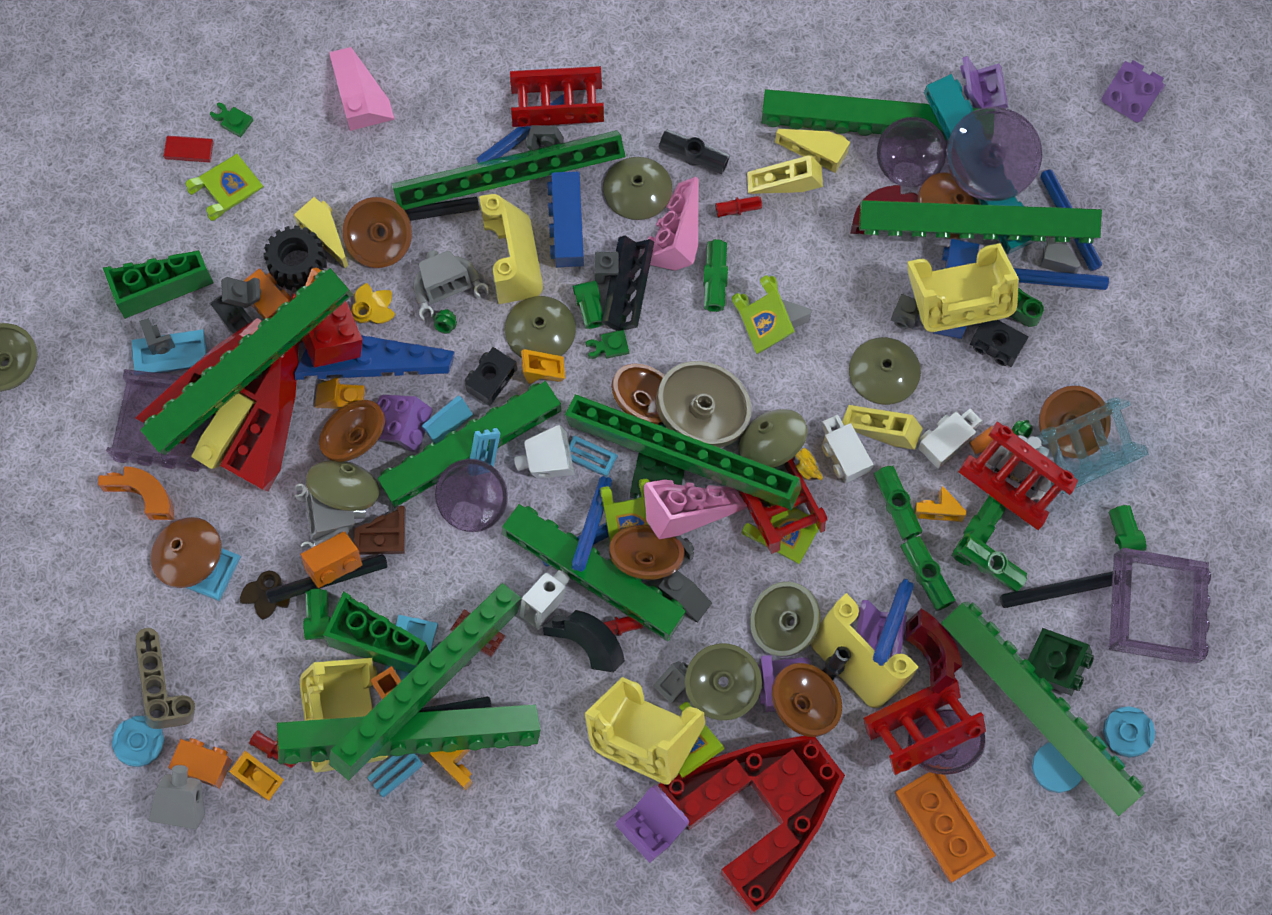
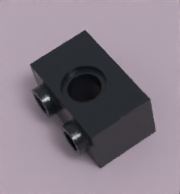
[970,320,1029,367]
[465,347,518,406]

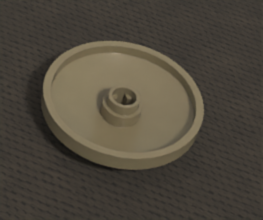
[656,361,752,448]

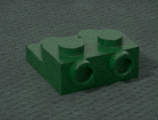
[630,453,685,499]
[1028,628,1094,696]

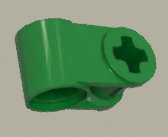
[1009,288,1044,327]

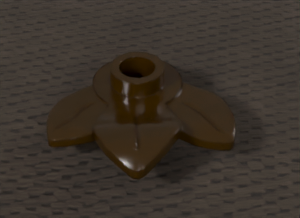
[240,570,290,620]

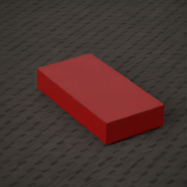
[163,136,214,163]

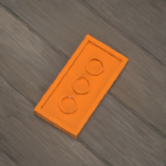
[894,766,996,883]

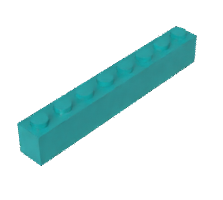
[923,74,1033,255]

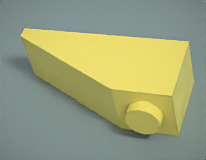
[775,129,850,173]
[747,155,823,194]
[294,197,348,268]
[191,393,254,469]
[842,405,923,450]

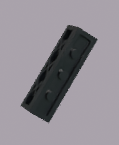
[601,235,654,331]

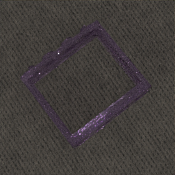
[1109,548,1211,664]

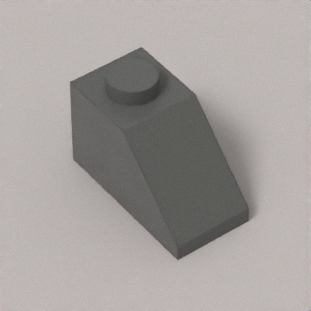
[658,570,712,623]

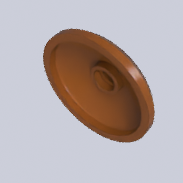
[918,172,980,240]
[343,197,412,268]
[611,363,665,425]
[1039,386,1111,459]
[319,400,385,462]
[151,517,222,588]
[609,525,684,580]
[772,663,842,737]

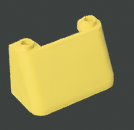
[479,194,543,304]
[907,243,1019,332]
[811,593,919,708]
[300,658,388,773]
[585,677,705,784]

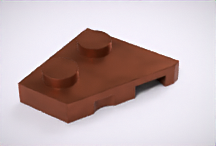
[354,506,406,555]

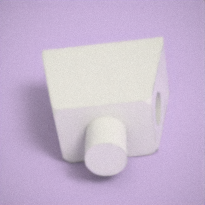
[514,425,575,478]
[519,570,570,630]

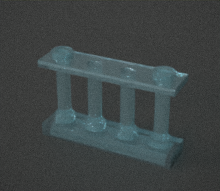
[1037,397,1149,494]

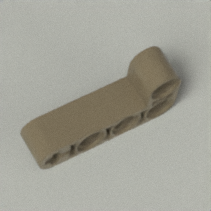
[136,628,195,729]

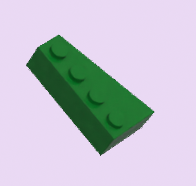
[103,250,214,319]
[323,591,430,673]

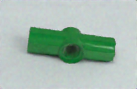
[703,239,728,312]
[873,465,923,541]
[951,495,1006,566]
[956,533,1027,592]
[900,536,956,611]

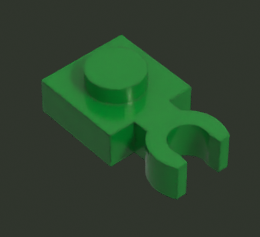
[210,102,254,138]
[586,330,629,359]

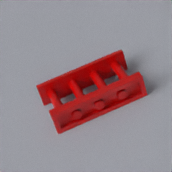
[510,66,604,127]
[958,421,1078,531]
[738,457,828,554]
[863,678,986,775]

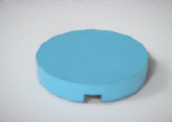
[1103,706,1155,758]
[112,716,165,767]
[1032,742,1082,793]

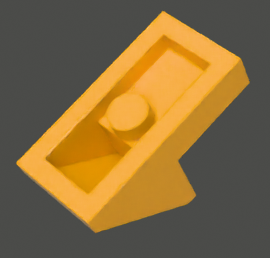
[521,349,565,384]
[315,378,365,409]
[914,486,966,522]
[429,749,473,790]
[229,750,284,801]

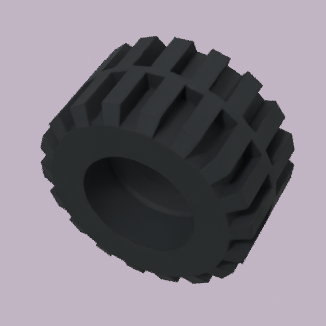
[264,225,327,291]

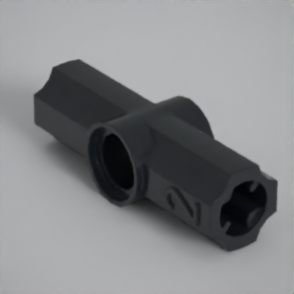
[659,129,730,175]

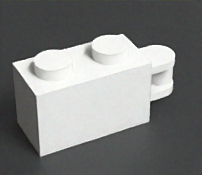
[918,408,983,469]
[821,415,874,484]

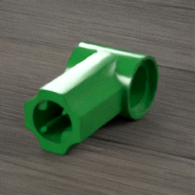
[573,280,604,329]
[1108,505,1147,556]
[303,589,331,640]

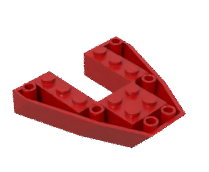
[135,318,299,492]
[658,736,845,915]

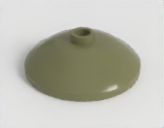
[603,157,672,220]
[505,296,576,358]
[0,323,38,392]
[849,337,921,405]
[738,409,808,468]
[306,460,380,511]
[750,581,821,657]
[685,643,762,720]

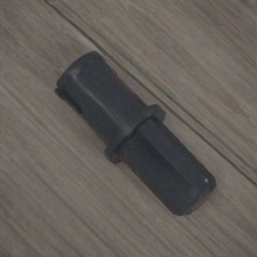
[822,646,851,680]

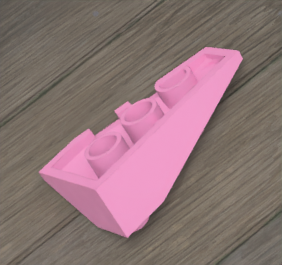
[329,47,395,131]
[642,176,699,271]
[644,480,747,539]

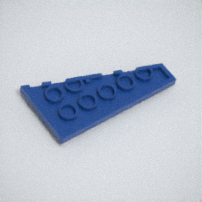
[295,335,455,380]

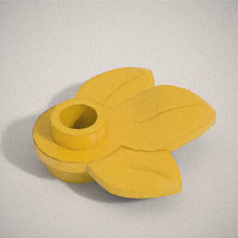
[351,283,395,324]
[795,448,823,481]

